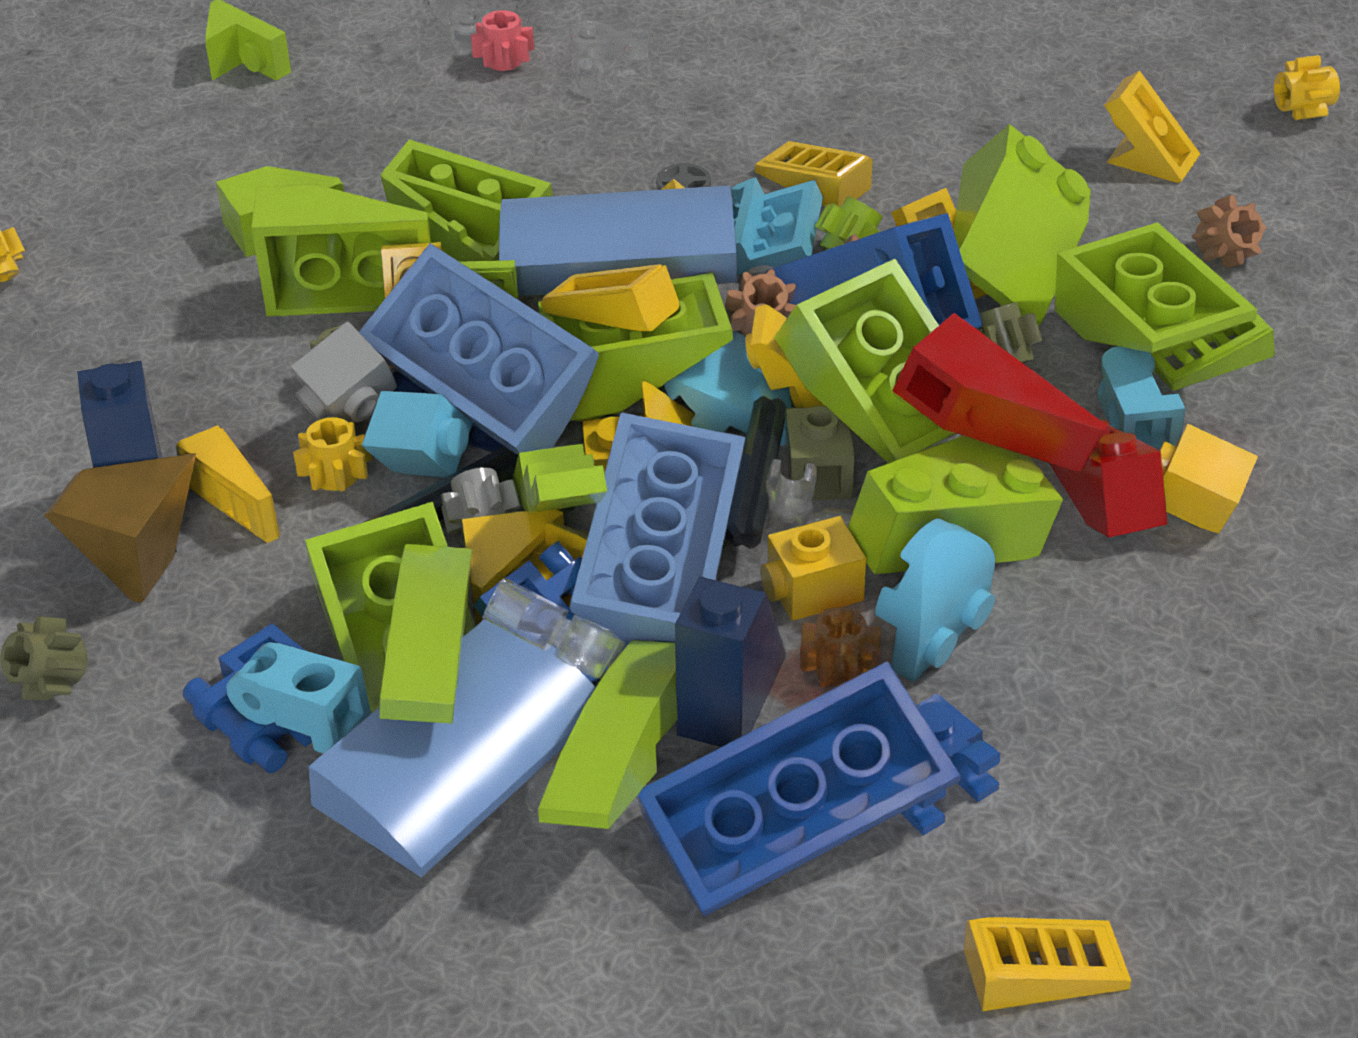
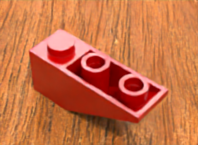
[892,313,1108,472]
[1049,420,1168,538]

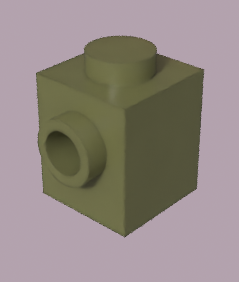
[785,406,854,501]

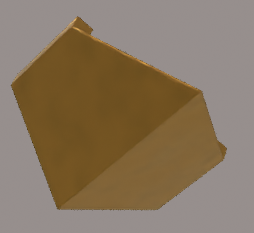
[44,453,196,603]

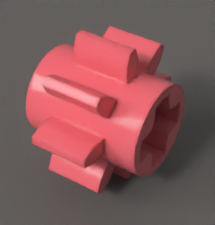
[471,10,534,71]

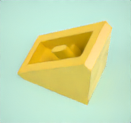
[462,509,564,626]

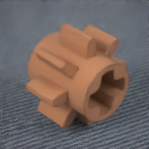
[1192,195,1266,268]
[725,269,796,336]

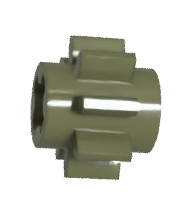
[978,302,1042,363]
[0,616,88,701]

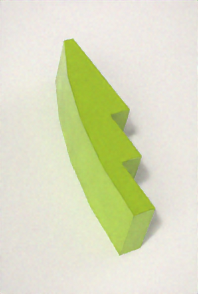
[513,444,607,513]
[380,544,472,724]
[538,640,678,829]

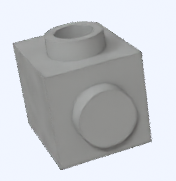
[291,321,398,423]

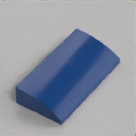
[637,661,960,917]

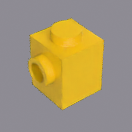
[1160,424,1258,533]
[760,516,866,621]

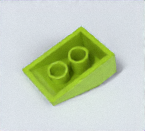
[953,123,1091,326]
[251,184,431,317]
[1054,222,1257,353]
[774,259,958,463]
[538,272,733,422]
[305,502,475,714]

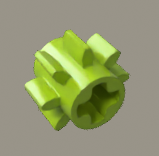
[815,196,883,250]

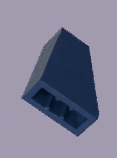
[77,361,177,553]
[675,576,786,747]

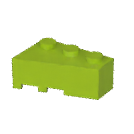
[380,139,553,282]
[848,436,1063,574]

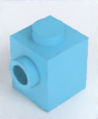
[362,391,472,478]

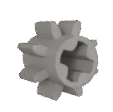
[441,468,521,536]

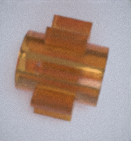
[800,607,881,688]

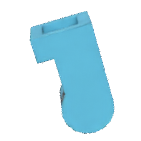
[1098,346,1185,450]
[226,642,371,754]

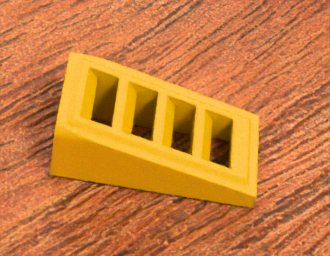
[755,141,873,208]
[540,264,679,331]
[176,425,280,543]
[963,917,1132,1011]

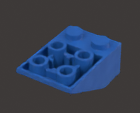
[766,213,983,329]

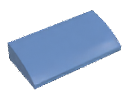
[499,185,737,296]
[359,243,599,455]
[570,413,745,643]
[309,607,595,878]

